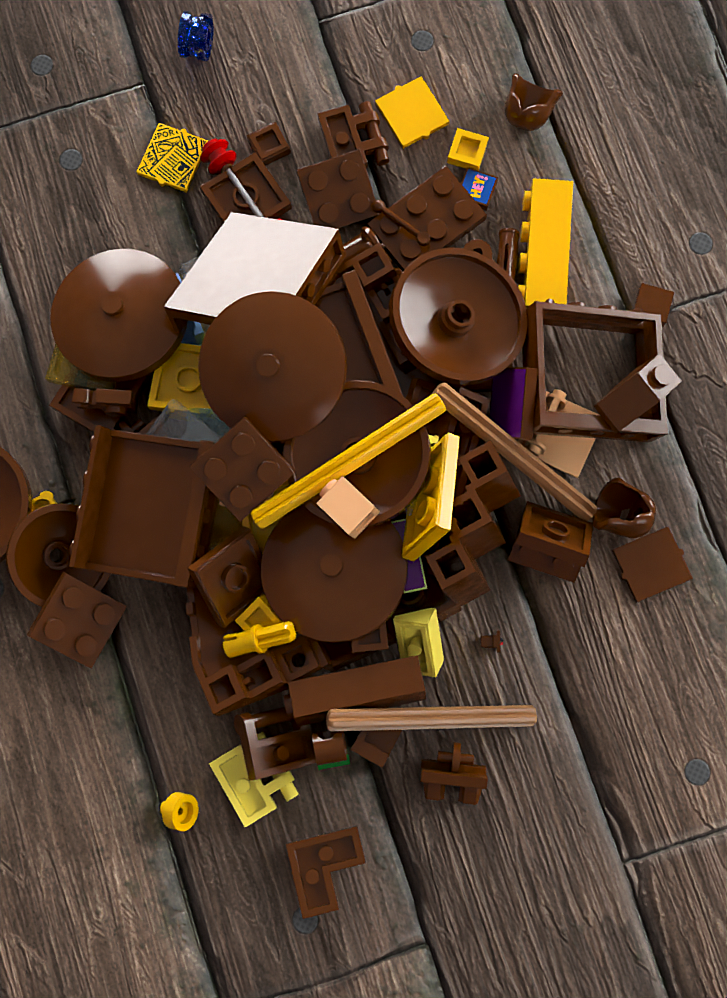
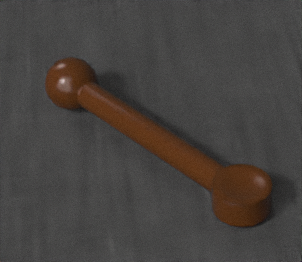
[372,199,431,246]

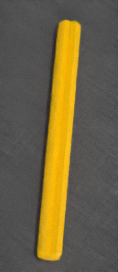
[251,394,446,529]

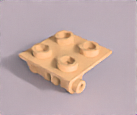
[519,389,599,478]

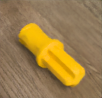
[223,621,296,658]

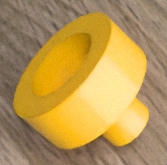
[160,792,199,831]

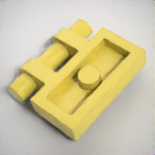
[209,732,299,827]

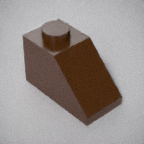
[594,353,682,434]

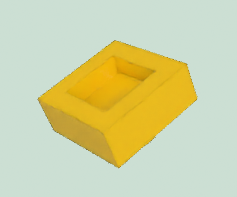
[447,128,489,171]
[235,594,283,631]

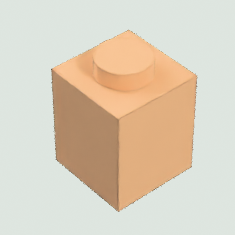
[316,476,380,539]

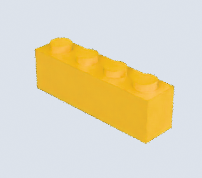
[518,178,573,308]

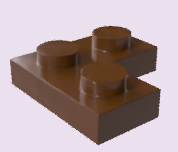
[286,826,366,919]

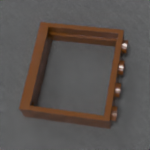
[522,298,668,442]

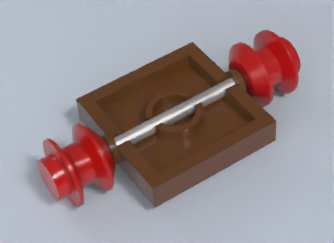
[200,138,292,223]

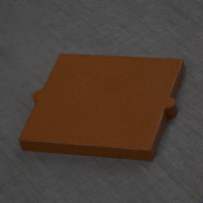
[612,526,693,603]

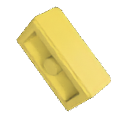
[393,608,444,678]

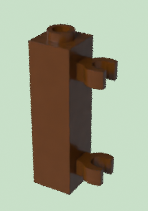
[283,655,426,726]

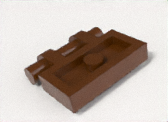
[317,101,390,169]

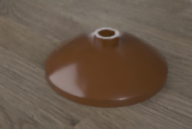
[6,503,111,607]

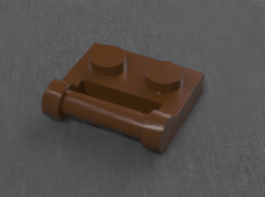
[234,707,316,781]

